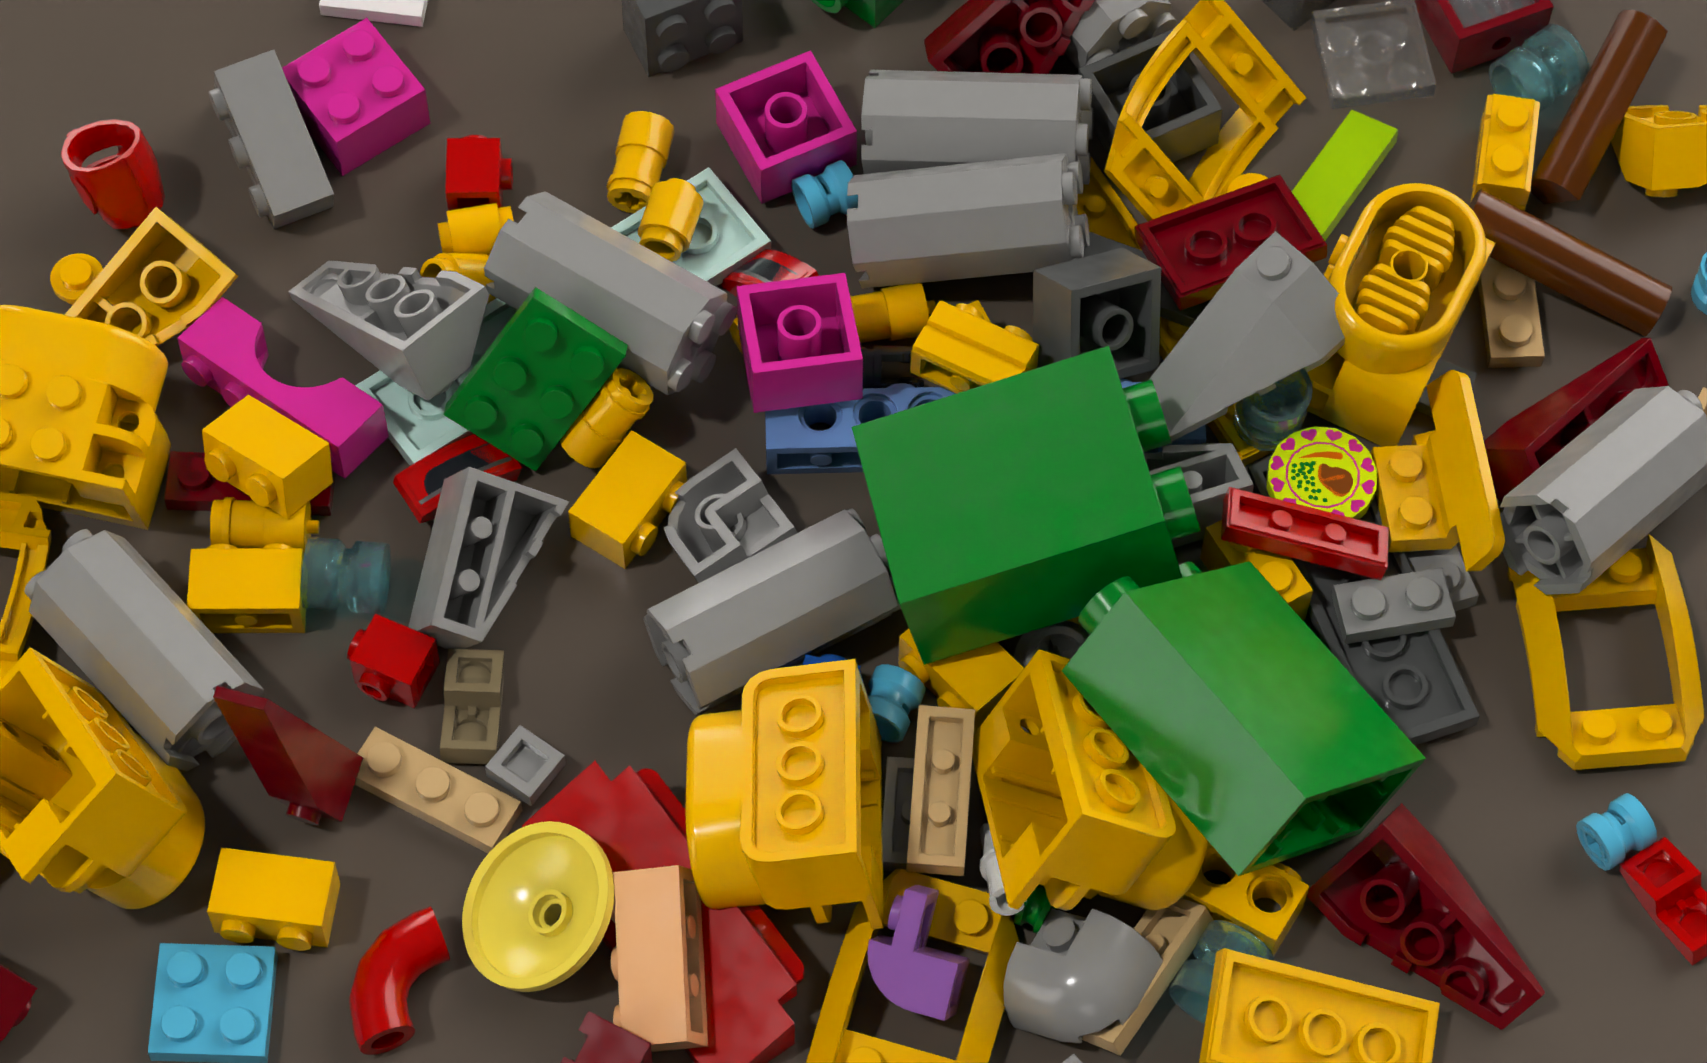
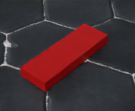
[1221,487,1389,580]

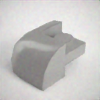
[663,448,798,583]
[1003,908,1163,1043]

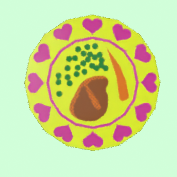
[1266,426,1377,520]

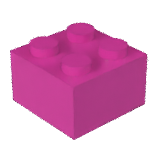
[282,18,430,176]
[715,50,857,204]
[737,273,863,413]

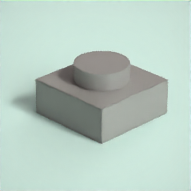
[485,725,566,806]

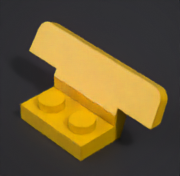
[1371,370,1505,572]

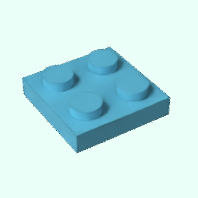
[148,943,278,1063]

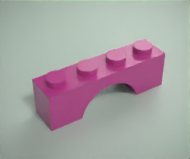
[177,297,389,479]

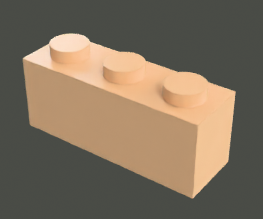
[611,865,708,1052]

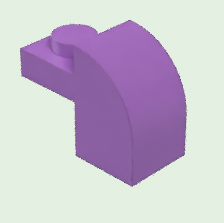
[867,884,970,1021]

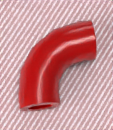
[349,906,450,1055]

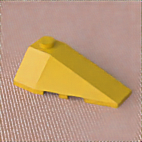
[1611,105,1707,198]
[65,207,238,346]

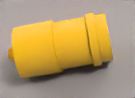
[606,111,675,213]
[850,283,936,343]
[560,368,653,469]
[210,497,320,554]

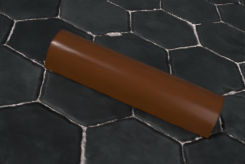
[1530,10,1668,204]
[1469,189,1672,337]

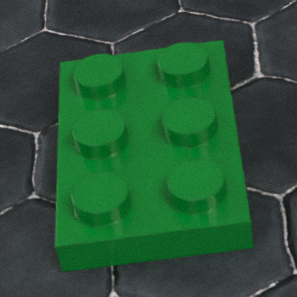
[443,287,628,471]

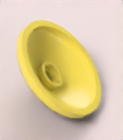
[462,821,614,992]

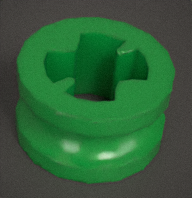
[1014,884,1057,934]

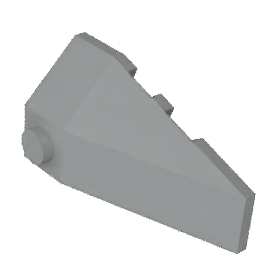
[1149,231,1345,441]
[288,260,489,401]

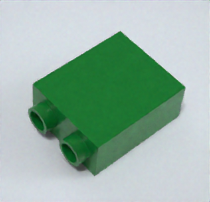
[852,346,1201,665]
[1062,561,1426,876]

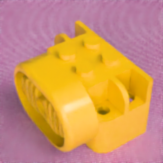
[1276,183,1496,447]
[0,305,171,530]
[0,647,205,909]
[972,649,1209,911]
[685,659,884,929]

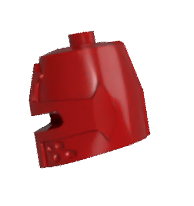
[61,119,165,229]

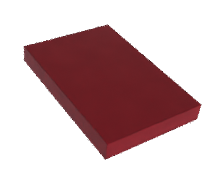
[1134,174,1327,311]

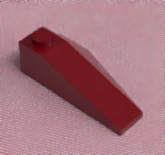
[924,0,1095,74]
[1484,338,1669,502]
[213,686,363,826]
[1307,803,1545,1030]

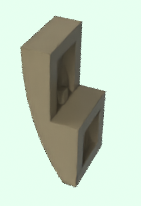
[440,648,505,764]

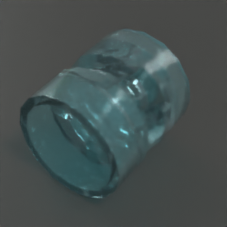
[1489,24,1589,113]
[1233,368,1312,451]
[301,537,391,615]
[1169,920,1274,1024]

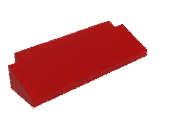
[522,761,804,1063]

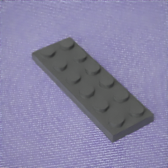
[1247,459,1480,745]

